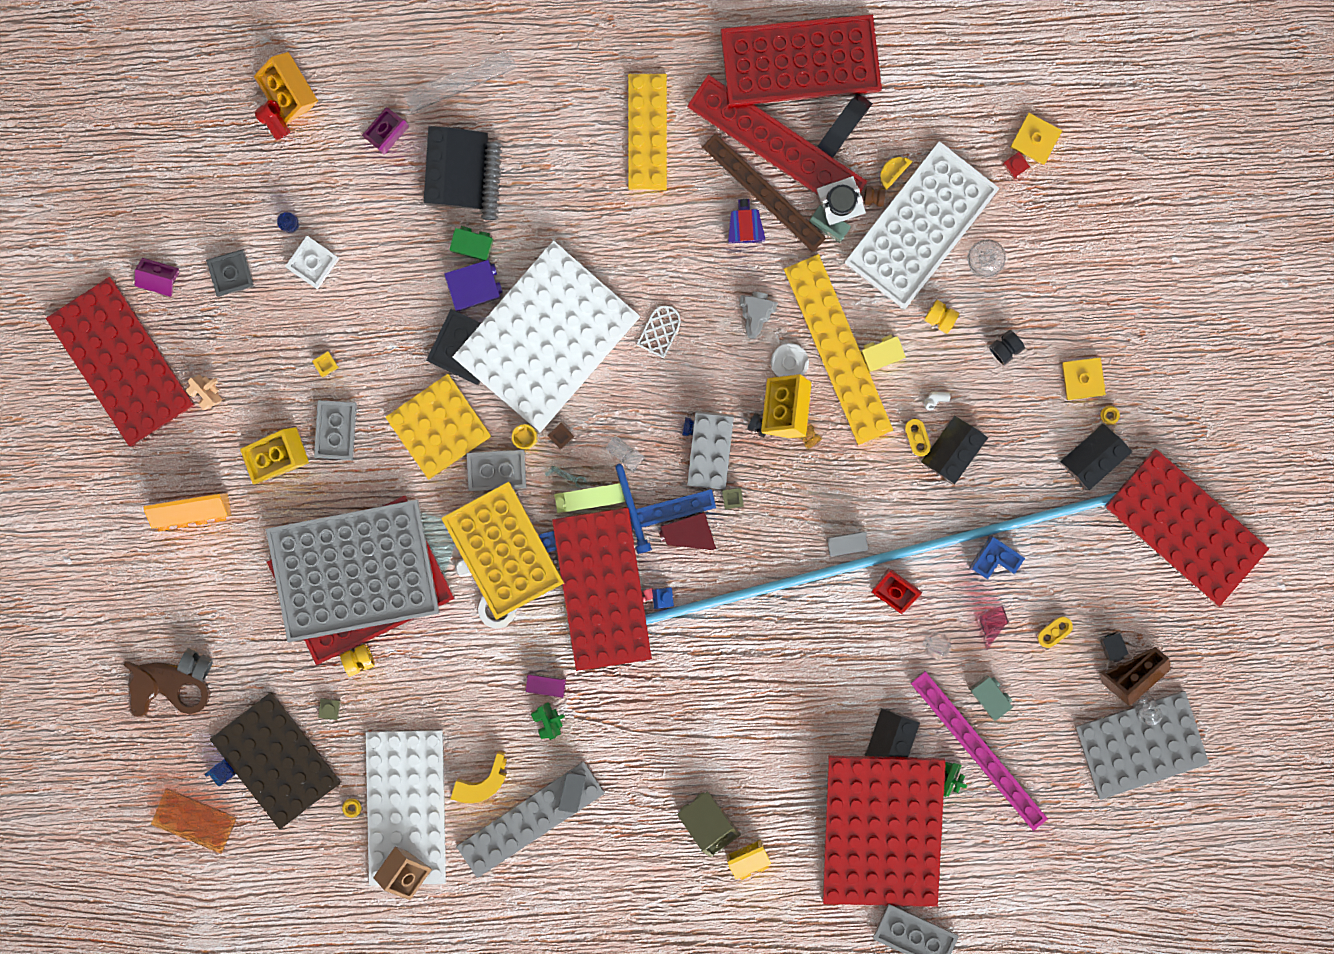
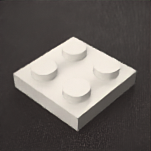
[285,236,339,289]

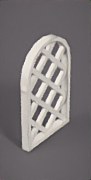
[637,306,681,359]

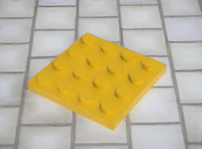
[385,374,492,480]

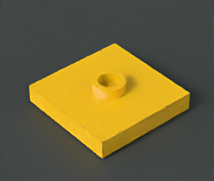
[1010,113,1063,165]
[1062,357,1106,400]

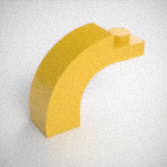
[450,751,507,803]

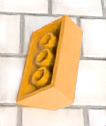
[143,493,232,531]

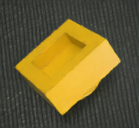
[312,351,339,378]

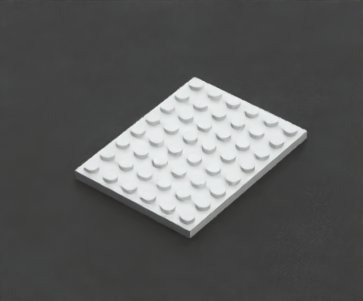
[453,240,640,432]

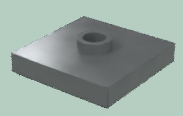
[206,249,255,297]

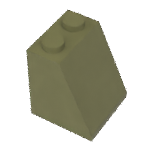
[677,791,741,857]

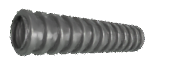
[481,142,503,220]

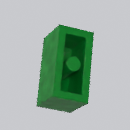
[449,226,494,261]

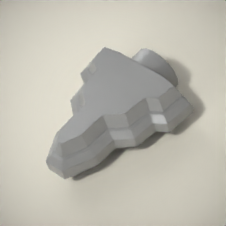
[740,291,778,339]

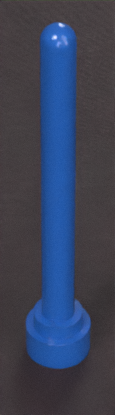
[615,464,652,554]

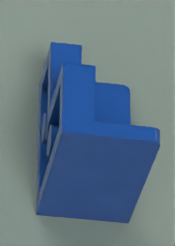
[969,536,1025,580]

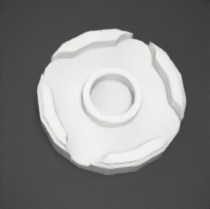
[771,343,809,377]

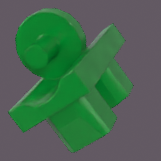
[531,702,565,740]
[944,762,967,797]

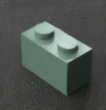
[969,675,1013,721]

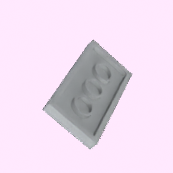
[687,411,734,490]
[873,904,959,954]

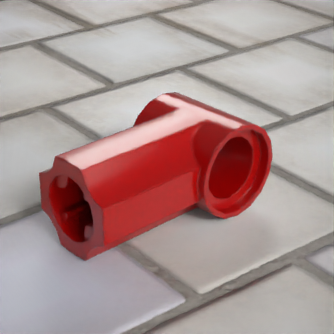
[255,100,291,141]

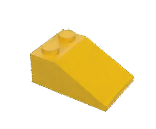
[240,427,309,485]

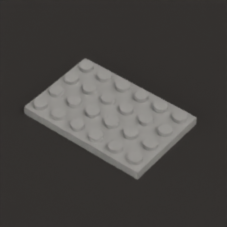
[1075,691,1209,800]

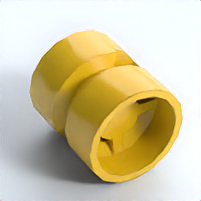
[924,299,960,334]
[512,424,538,450]
[340,644,375,677]

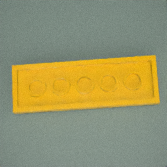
[628,74,667,190]

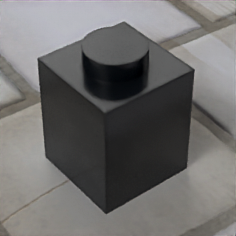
[1099,631,1129,662]

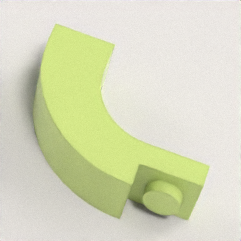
[554,483,625,513]

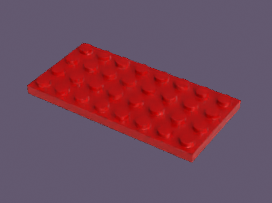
[720,14,882,106]
[45,276,195,447]
[1104,449,1270,607]
[552,508,652,671]

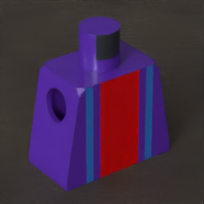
[728,199,765,244]

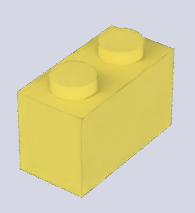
[860,335,906,372]

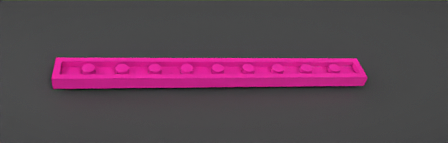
[910,671,1048,831]

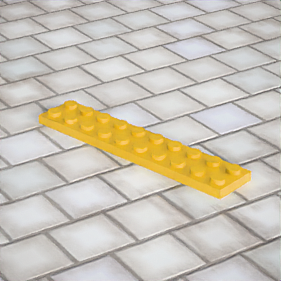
[783,254,893,445]

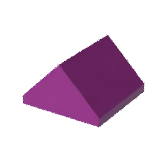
[362,107,409,155]

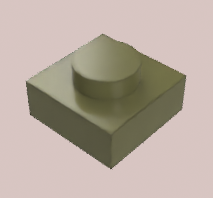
[722,488,744,509]
[318,698,341,720]

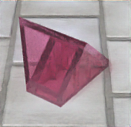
[975,605,1009,650]

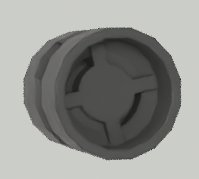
[177,648,213,682]

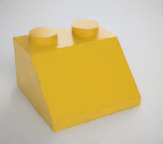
[726,840,771,880]

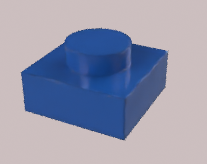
[652,587,674,609]

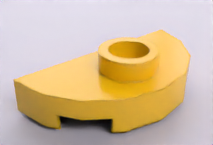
[880,157,913,190]

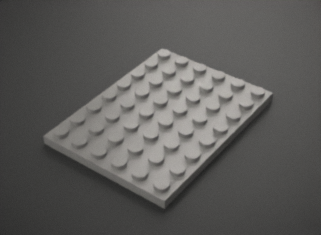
[266,500,440,642]

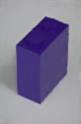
[444,260,503,312]

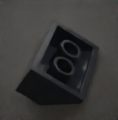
[921,416,988,485]
[1060,424,1132,490]
[865,708,920,757]

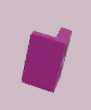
[135,258,179,297]

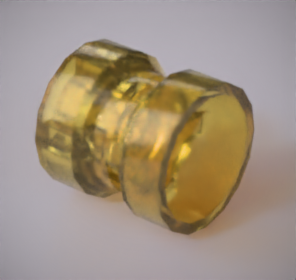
[798,424,822,450]

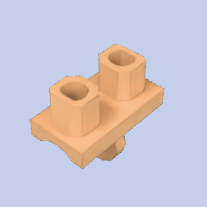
[186,374,223,410]

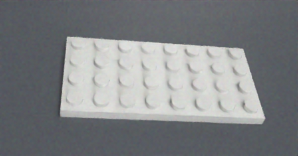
[844,141,1000,310]
[366,730,446,886]

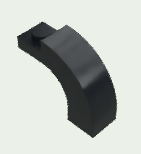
[817,94,873,158]

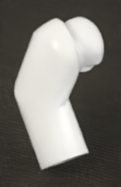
[924,391,950,411]

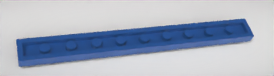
[539,489,716,552]

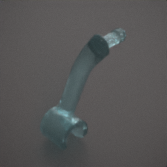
[545,466,587,488]

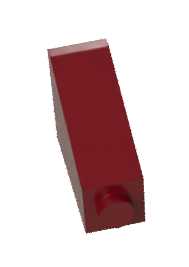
[658,512,716,550]

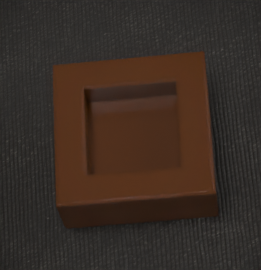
[547,422,575,450]

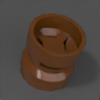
[864,186,886,207]

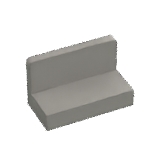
[827,531,868,557]

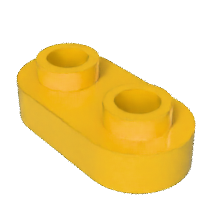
[905,419,931,456]
[1037,616,1073,648]

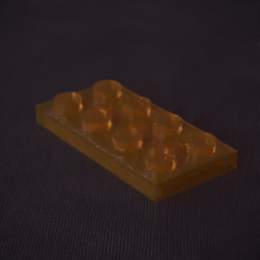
[151,788,238,854]

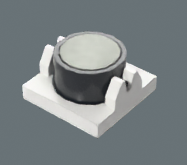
[816,176,866,226]

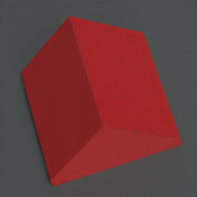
[871,568,922,615]

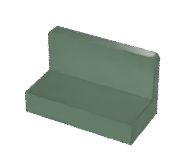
[809,205,851,243]

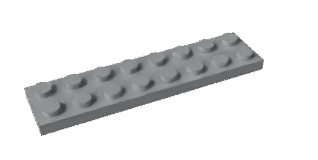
[456,761,605,878]

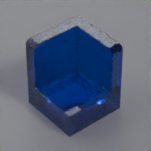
[204,759,236,787]

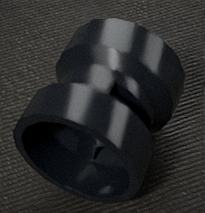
[747,412,766,438]

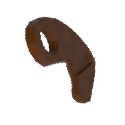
[123,661,210,717]

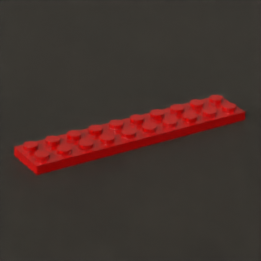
[687,74,868,197]

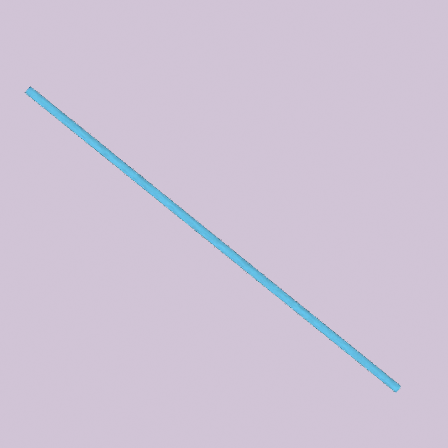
[645,492,1116,624]

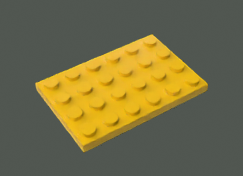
[441,481,564,620]

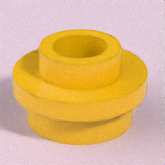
[1100,406,1120,425]
[342,798,362,818]

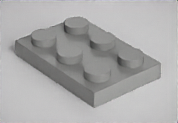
[314,400,357,460]
[467,450,527,491]

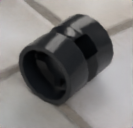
[989,329,1025,366]

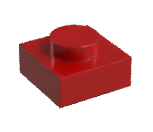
[1003,152,1030,179]

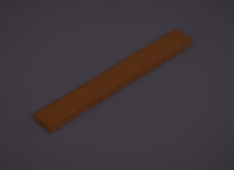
[702,133,826,252]

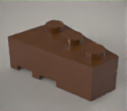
[1100,647,1171,707]

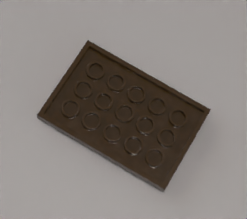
[210,692,341,830]

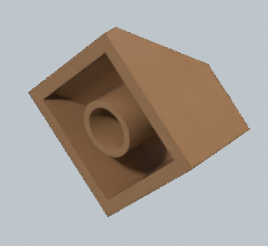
[373,846,432,900]

